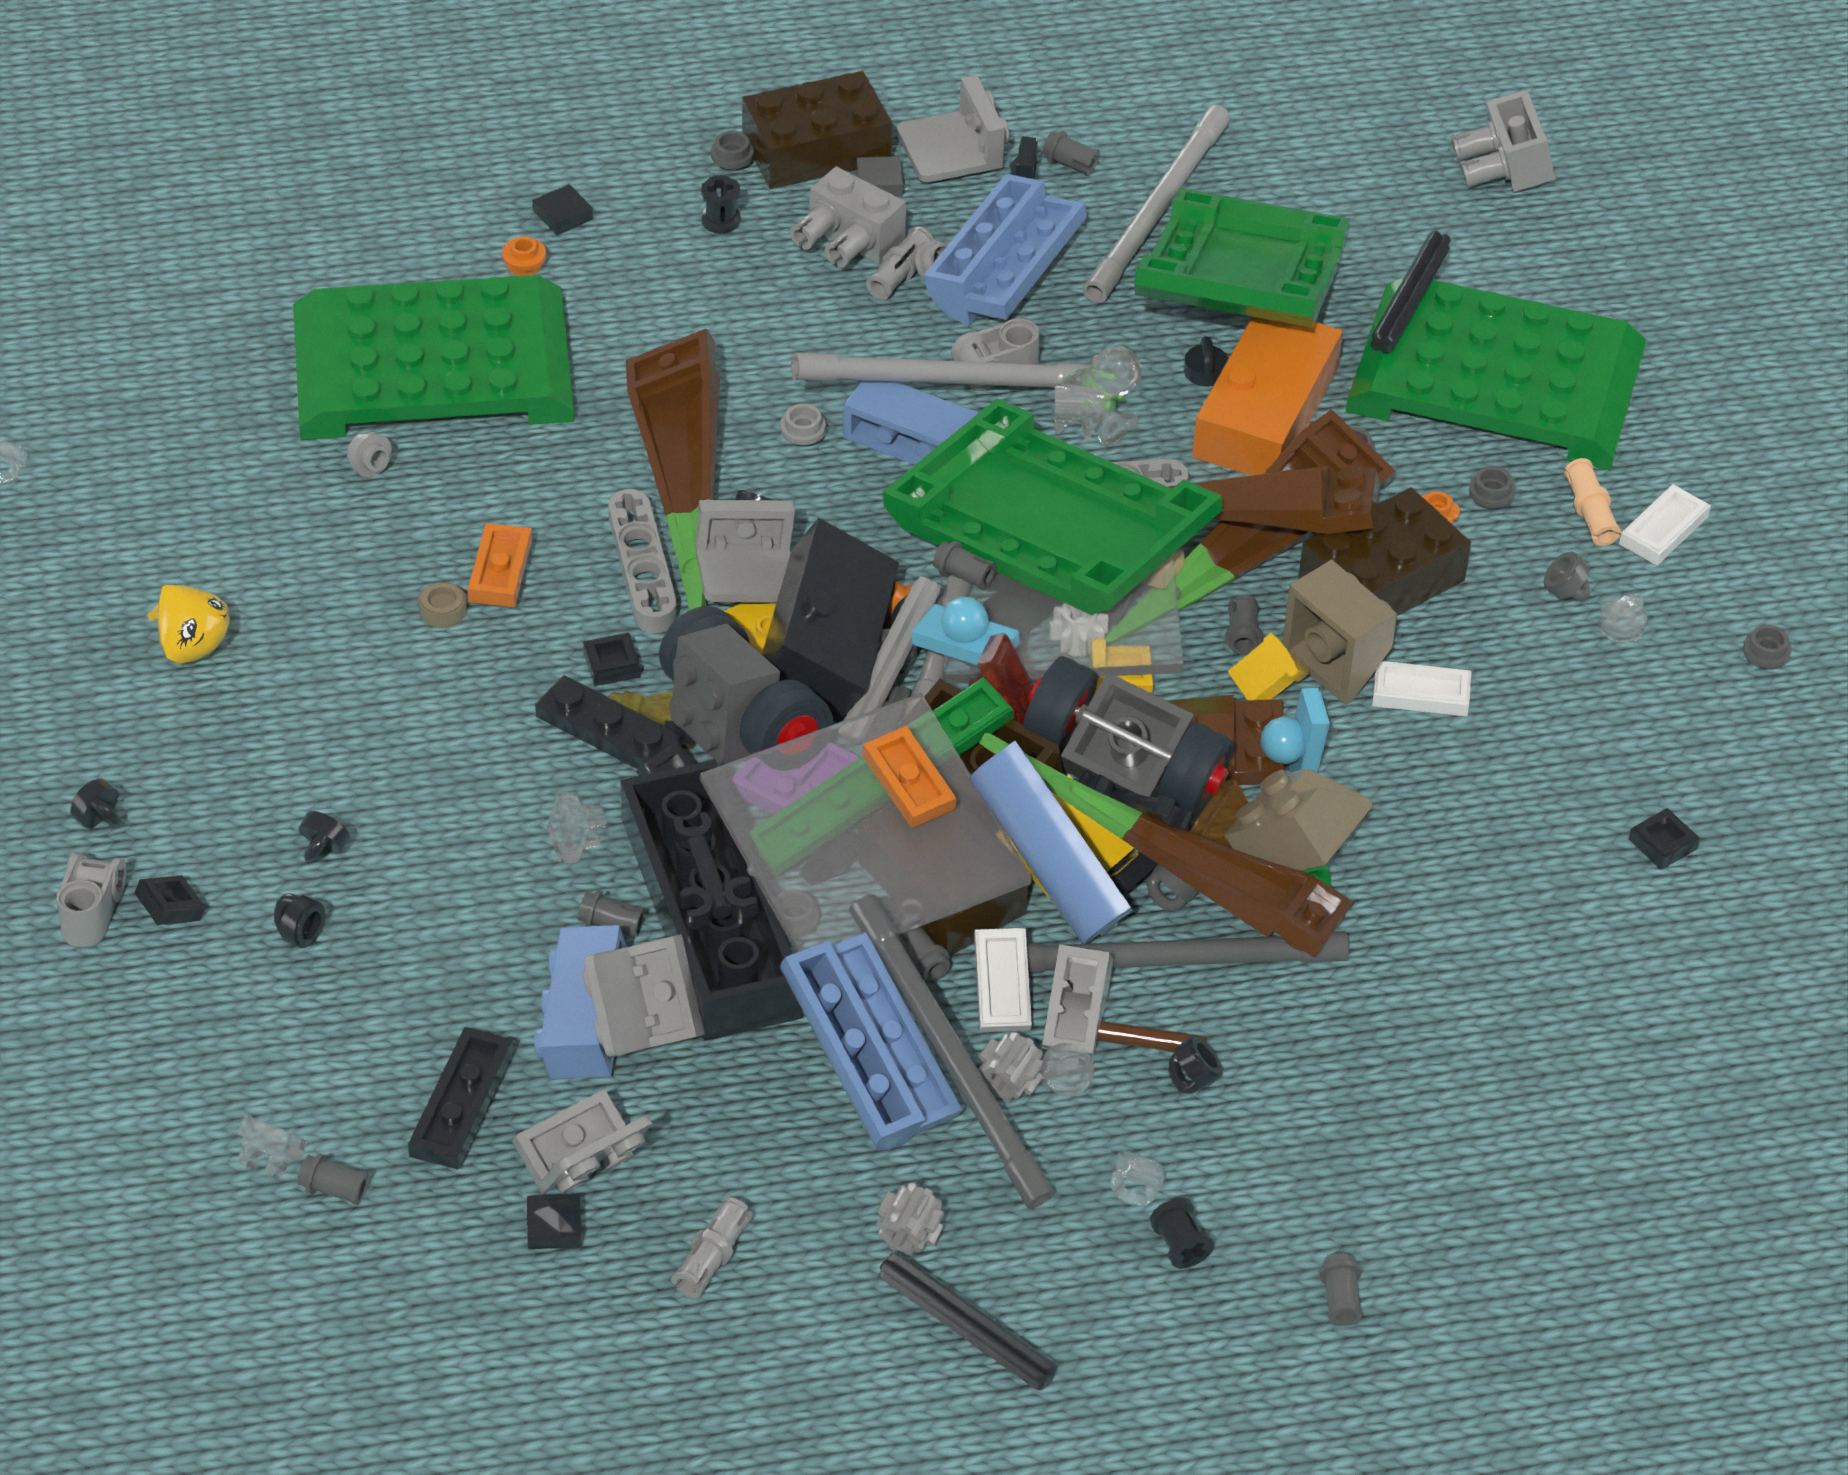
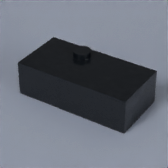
[762,517,899,723]

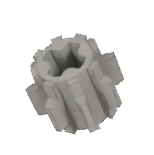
[978,1032,1044,1102]
[876,1183,944,1255]

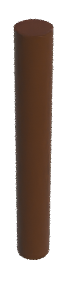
[1097,1021,1207,1052]

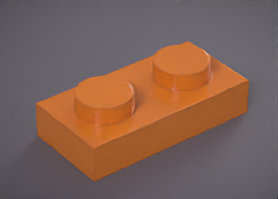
[468,523,532,608]
[862,725,957,829]

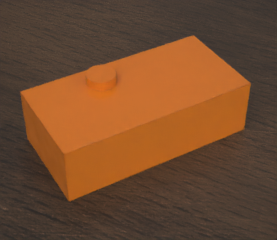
[1192,316,1343,475]

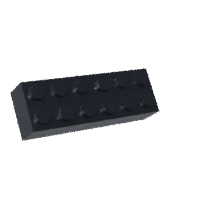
[620,759,802,1041]

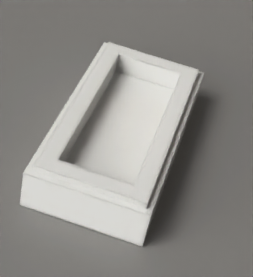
[1619,484,1711,566]
[1372,661,1471,716]
[974,928,1032,1032]

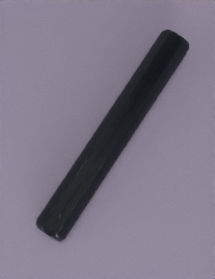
[1370,230,1451,354]
[879,1252,1056,1391]

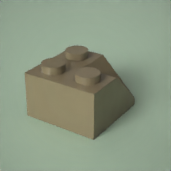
[1282,560,1397,705]
[1224,768,1373,871]

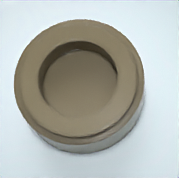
[418,582,467,628]

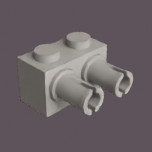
[1451,90,1555,192]
[789,167,906,268]

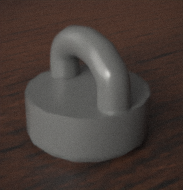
[1544,551,1590,601]
[1147,864,1199,911]

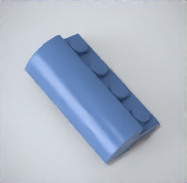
[924,174,1087,325]
[969,741,1133,945]
[780,932,962,1150]

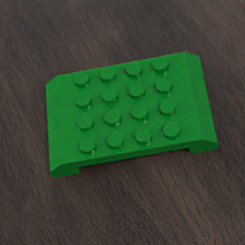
[1134,188,1350,328]
[293,275,574,440]
[1346,277,1646,471]
[883,398,1222,615]

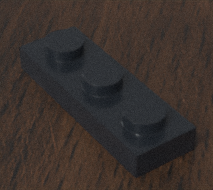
[535,675,682,769]
[408,1027,514,1170]

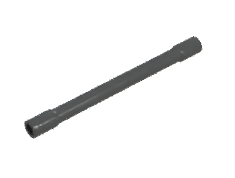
[849,894,1055,1209]
[1027,931,1349,974]

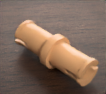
[1564,458,1621,546]

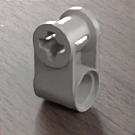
[951,318,1039,391]
[56,852,126,947]

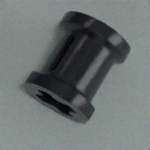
[701,175,740,234]
[1149,1197,1214,1269]

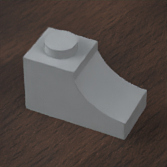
[1042,944,1114,1056]

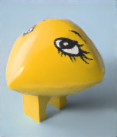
[147,585,230,664]

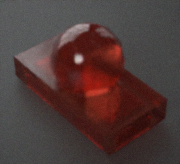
[968,633,1034,725]

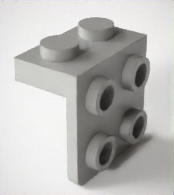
[897,75,1009,182]
[694,500,795,604]
[583,934,705,1057]
[512,1089,653,1195]

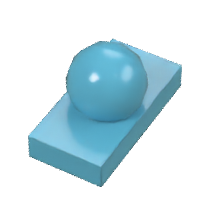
[911,596,1020,672]
[1261,688,1330,773]

